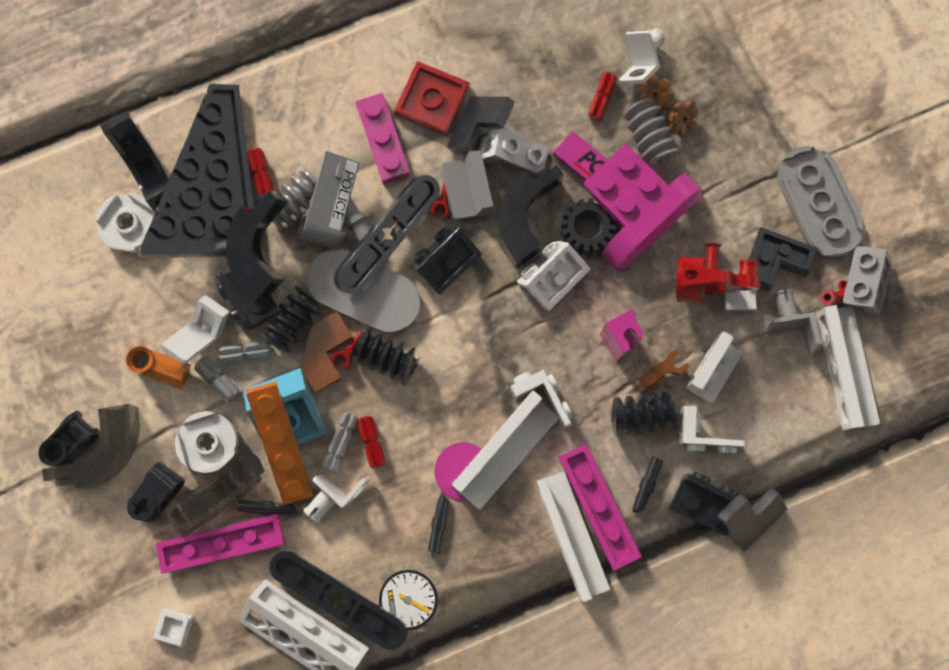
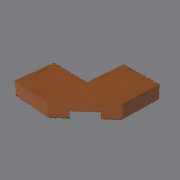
[300,311,353,394]

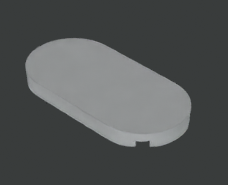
[777,146,864,259]
[306,249,421,334]

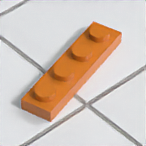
[246,381,314,505]

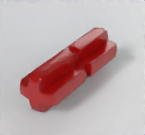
[588,72,618,122]
[247,148,275,196]
[357,416,386,469]

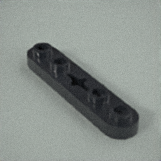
[333,175,440,294]
[269,551,408,650]

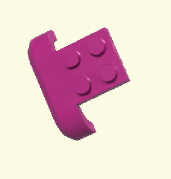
[582,144,701,271]

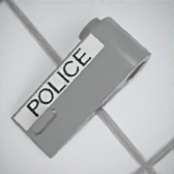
[298,151,360,249]

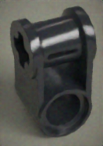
[38,411,101,469]
[127,462,185,522]

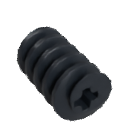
[257,285,322,353]
[352,326,420,386]
[611,391,678,436]

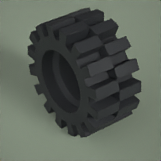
[560,199,616,257]

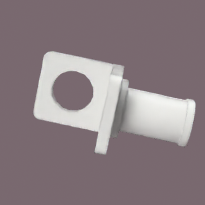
[619,28,665,84]
[304,474,372,523]

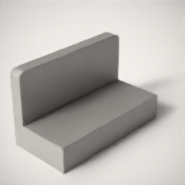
[441,150,493,220]

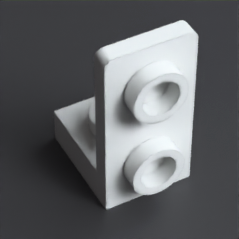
[479,128,548,174]
[678,406,745,454]

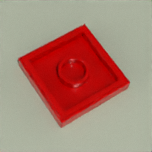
[393,61,470,137]

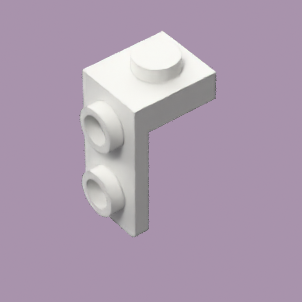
[160,295,230,364]
[510,369,573,430]

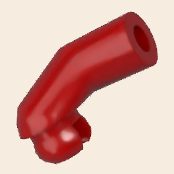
[820,280,848,306]

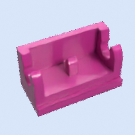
[600,308,643,363]

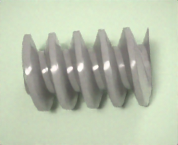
[623,98,679,166]
[272,168,317,233]

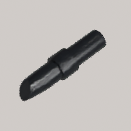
[632,456,664,513]
[427,492,449,553]
[237,500,298,516]

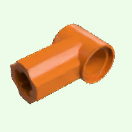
[125,345,191,389]

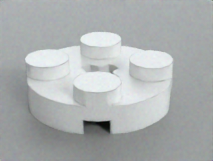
[96,193,154,254]
[175,411,239,474]

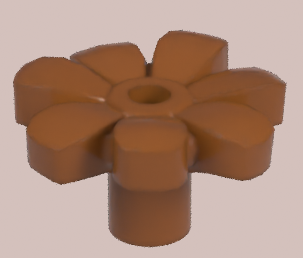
[638,75,675,111]
[666,100,698,137]

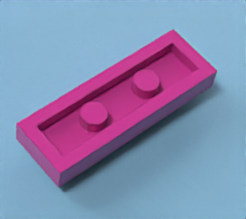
[355,92,410,184]

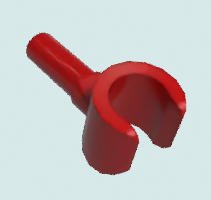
[431,183,450,219]
[332,331,363,369]

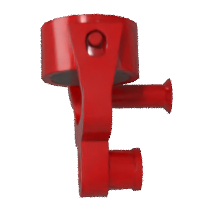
[676,243,761,303]

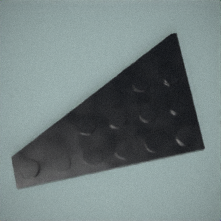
[138,83,254,258]

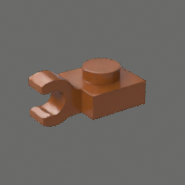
[634,350,689,393]

